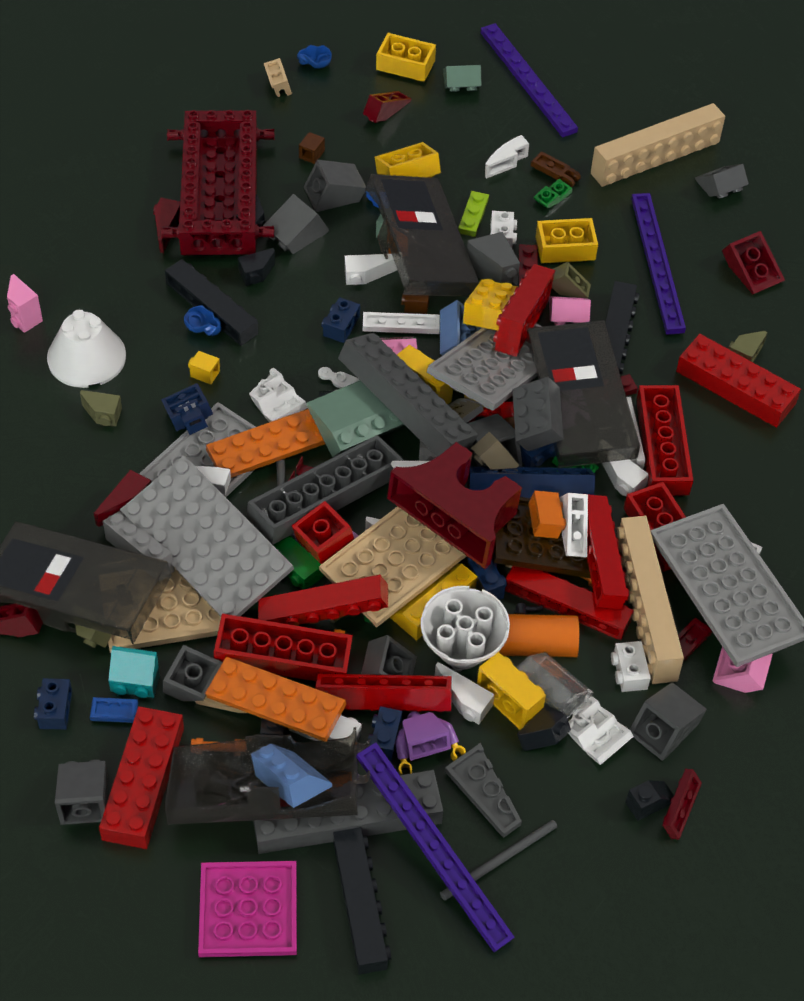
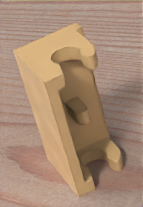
[264,58,292,97]

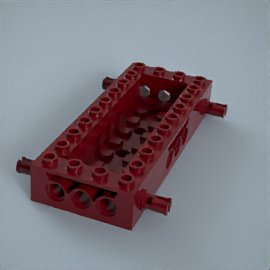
[161,110,275,255]

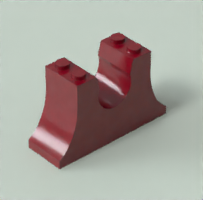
[387,442,522,569]

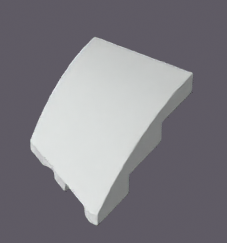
[249,368,307,422]
[568,693,634,765]

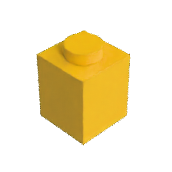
[188,351,220,384]

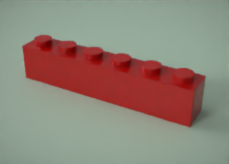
[587,494,629,609]
[505,566,634,641]
[258,574,388,626]
[316,674,452,712]

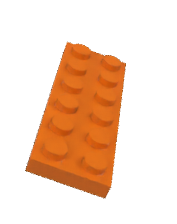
[206,409,325,478]
[205,657,346,742]

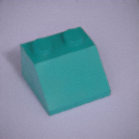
[108,646,160,698]

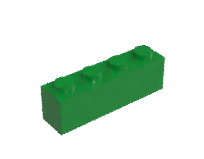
[273,536,323,590]

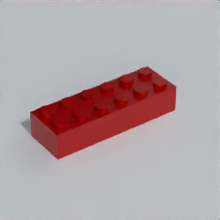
[493,264,555,357]
[676,334,801,428]
[636,385,693,495]
[214,613,353,681]
[99,706,184,849]

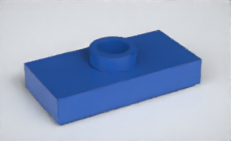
[90,697,138,723]

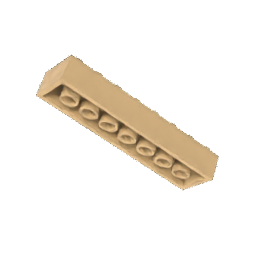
[591,103,725,187]
[617,516,684,684]

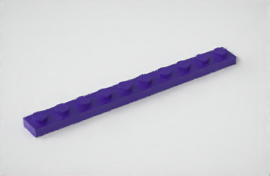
[480,23,578,137]
[631,193,686,334]
[356,742,515,953]

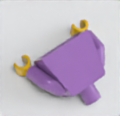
[395,711,466,775]

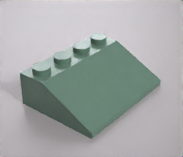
[306,381,404,458]

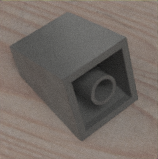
[304,160,367,212]
[263,194,329,254]
[466,232,520,286]
[467,413,523,467]
[630,682,707,761]
[55,760,108,825]

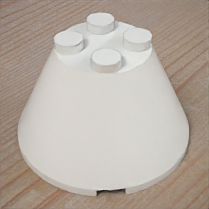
[47,310,126,388]
[421,586,510,671]

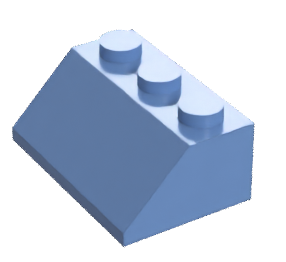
[440,300,481,356]
[251,743,333,808]

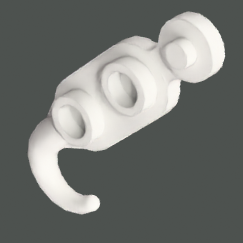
[318,367,360,389]

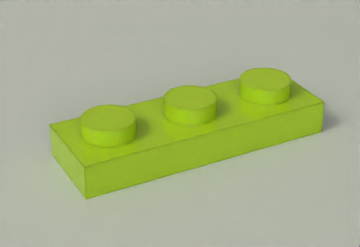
[458,191,489,237]

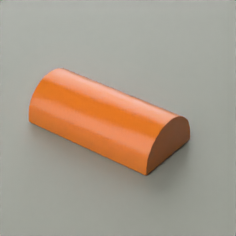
[499,614,579,657]

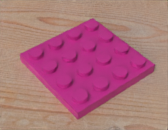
[198,861,297,957]

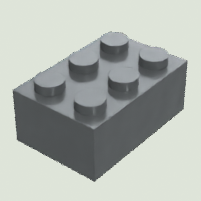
[512,377,564,451]

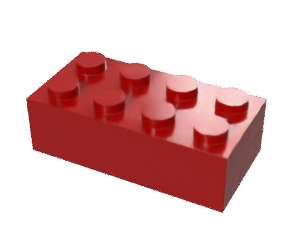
[624,482,686,572]

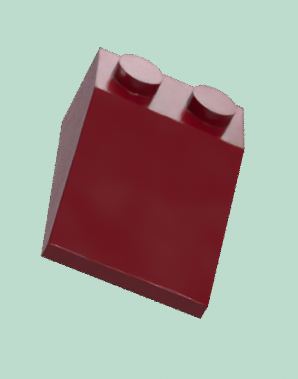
[722,231,785,295]

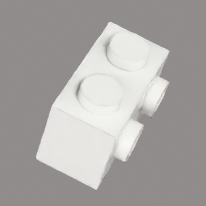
[490,211,517,248]
[611,641,651,692]

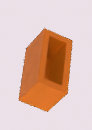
[528,490,566,539]

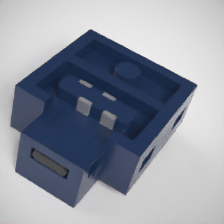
[161,383,213,435]

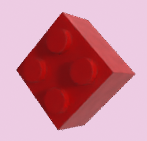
[292,501,354,564]

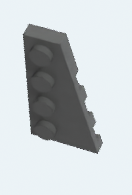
[445,743,522,838]

